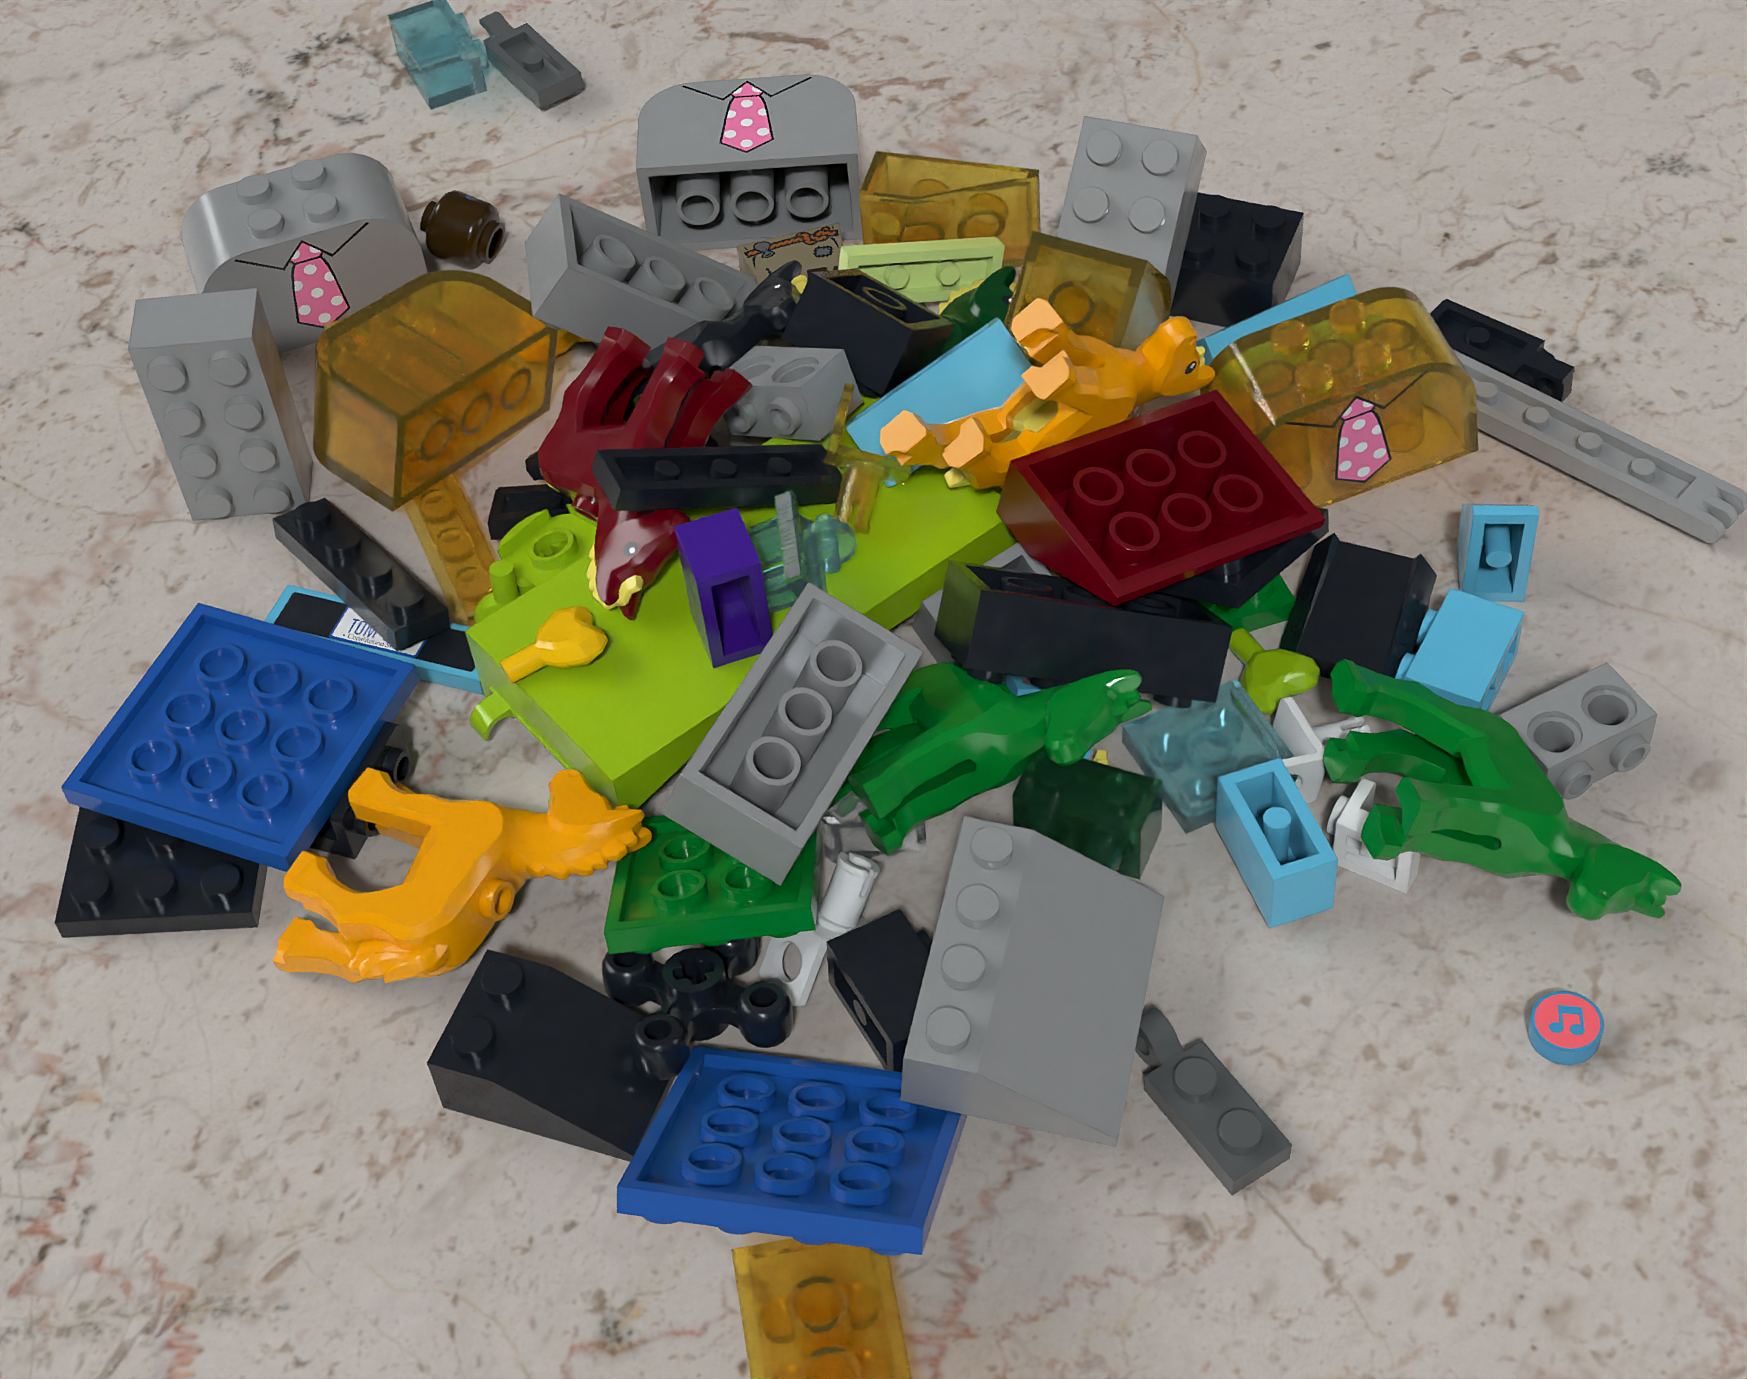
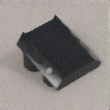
[1280,532,1437,680]

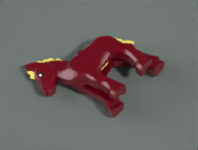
[538,326,753,620]

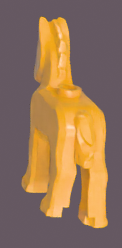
[272,767,652,983]

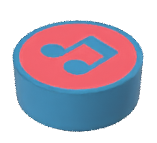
[1528,991,1604,1065]

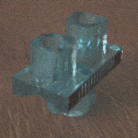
[750,490,857,613]

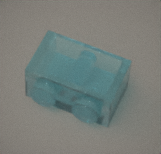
[388,0,489,110]

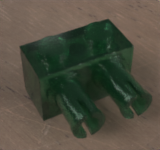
[1012,749,1163,880]

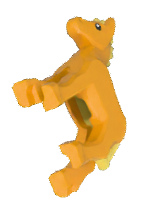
[880,298,1215,489]

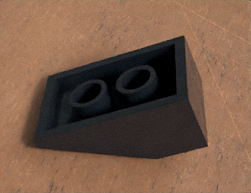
[427,949,675,1162]

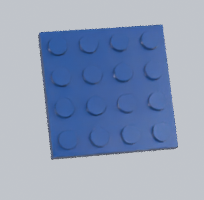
[61,603,419,872]
[617,1046,968,1256]

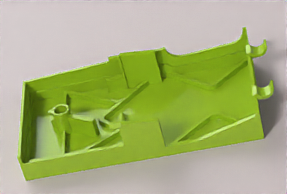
[465,393,1019,809]

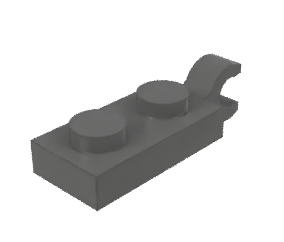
[479,11,583,109]
[1135,1007,1292,1195]

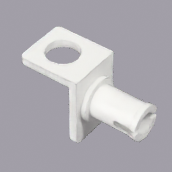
[1269,697,1371,803]
[759,852,880,1006]

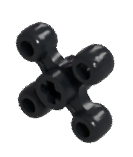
[601,937,794,1081]

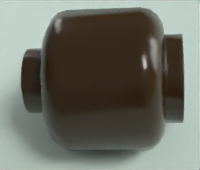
[420,190,505,270]

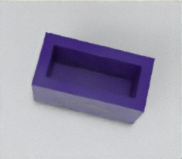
[674,508,773,668]

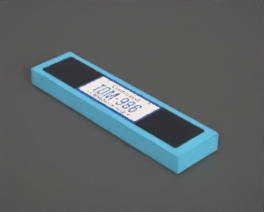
[264,584,484,695]

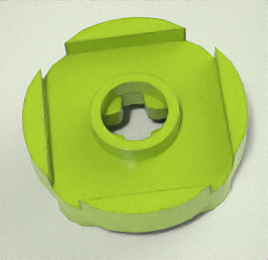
[497,504,597,595]

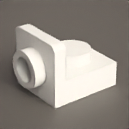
[1327,778,1421,894]

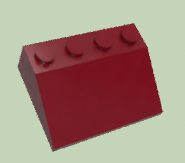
[996,389,1326,606]

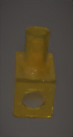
[823,382,913,534]

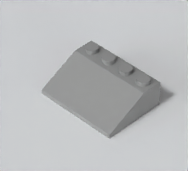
[900,816,1164,1147]

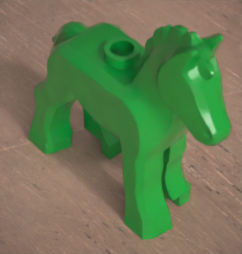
[1323,659,1682,921]
[828,662,1152,856]

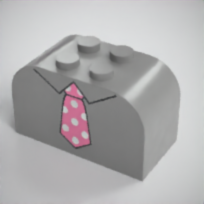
[636,74,865,251]
[181,153,436,354]

